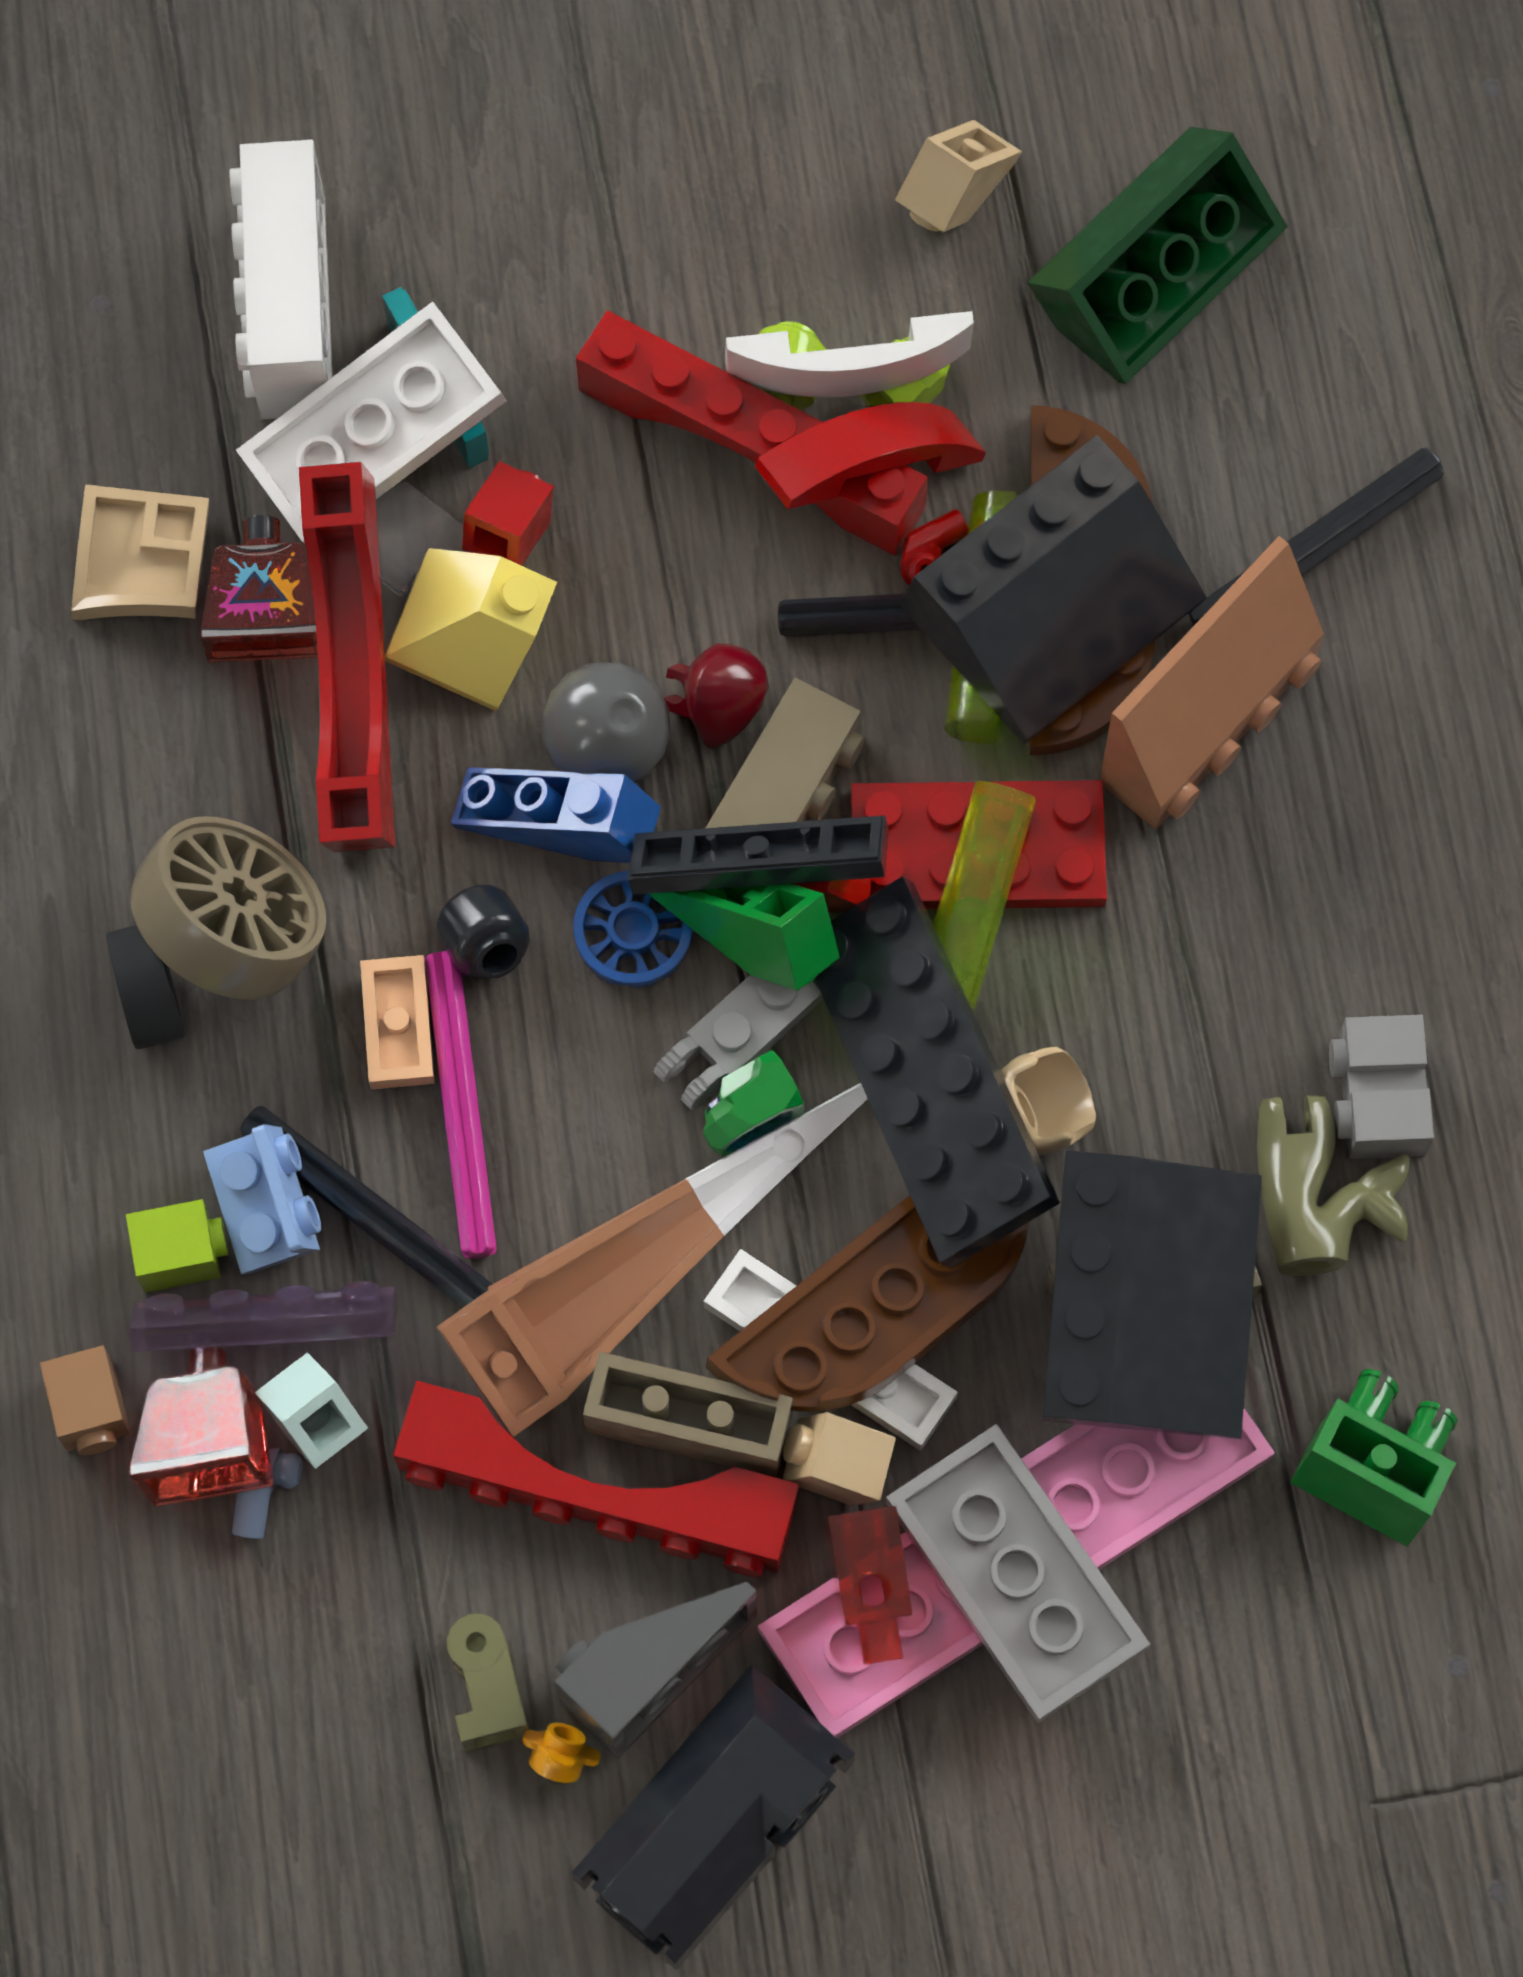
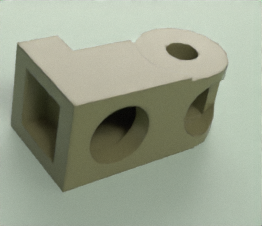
[447,1613,529,1753]

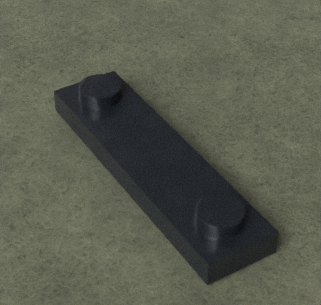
[628,815,889,894]

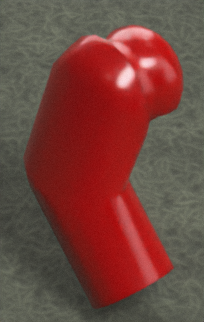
[899,508,969,585]

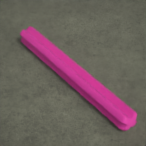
[425,951,497,1259]

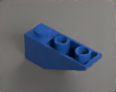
[451,767,661,863]

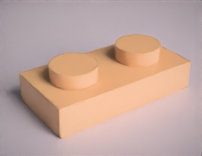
[360,955,435,1090]

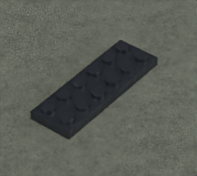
[815,876,1060,1268]

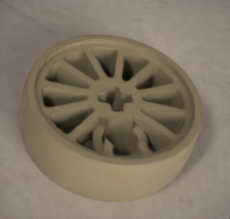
[130,816,326,1000]

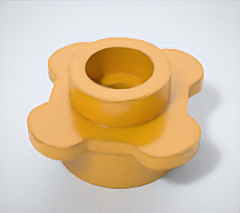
[522,1723,601,1783]

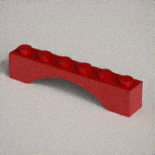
[576,310,928,556]
[299,462,396,852]
[393,1380,799,1577]

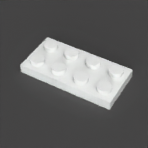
[236,302,507,544]

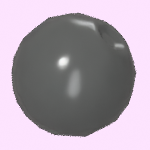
[541,663,671,783]

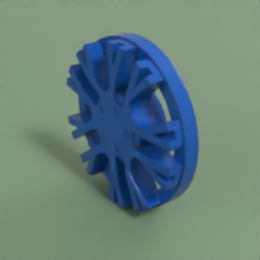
[573,870,692,989]

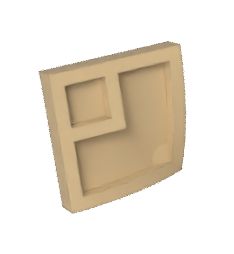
[71,485,209,620]

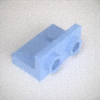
[203,1124,321,1275]

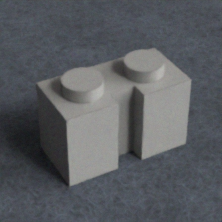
[1329,1014,1434,1159]

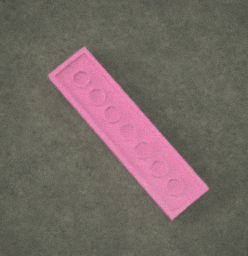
[758,1408,1275,1738]

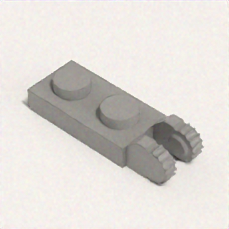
[653,975,823,1110]

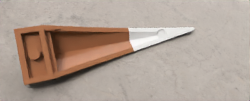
[436,1083,868,1437]

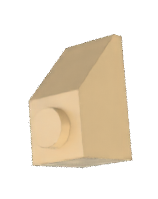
[895,120,1022,232]

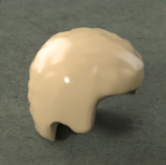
[1000,1047,1096,1155]

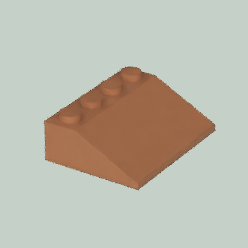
[1100,536,1324,830]

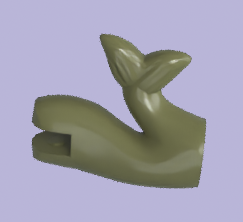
[1257,1095,1410,1276]

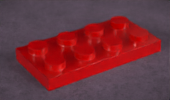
[851,780,1107,909]

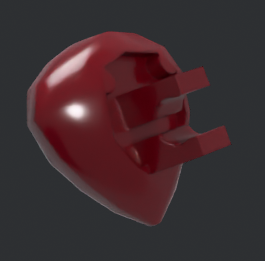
[664,643,769,749]

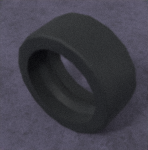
[106,925,185,1050]

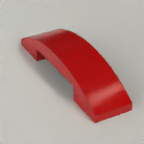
[755,402,986,509]

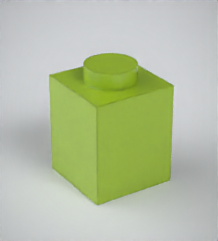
[126,1199,229,1293]

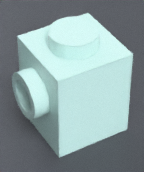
[255,1352,368,1469]

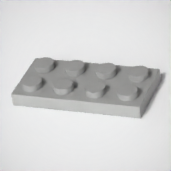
[886,1424,1150,1723]

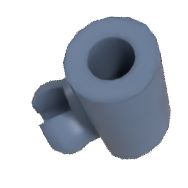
[231,1448,303,1539]

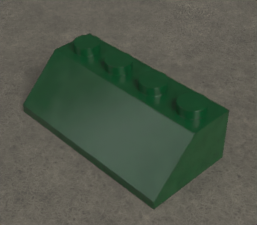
[1027,127,1288,384]

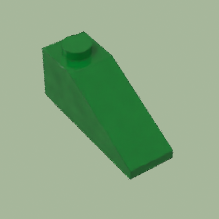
[648,884,840,991]

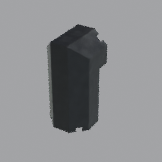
[571,1664,855,1970]

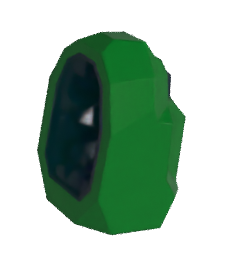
[703,1050,804,1156]

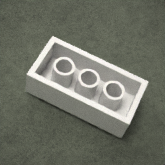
[230,140,333,420]

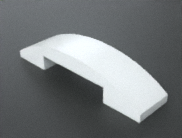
[725,311,974,397]

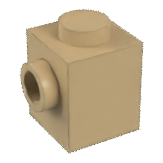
[782,1412,896,1506]

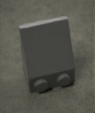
[554,1582,757,1759]

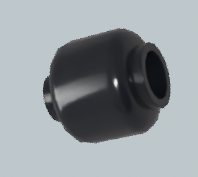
[437,885,530,979]

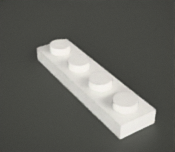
[704,1249,958,1451]

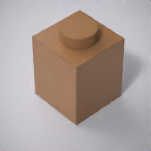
[40,1345,131,1455]

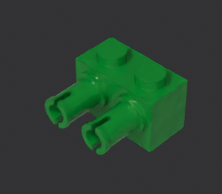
[1290,1369,1458,1547]

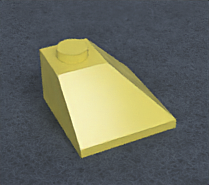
[385,548,557,711]

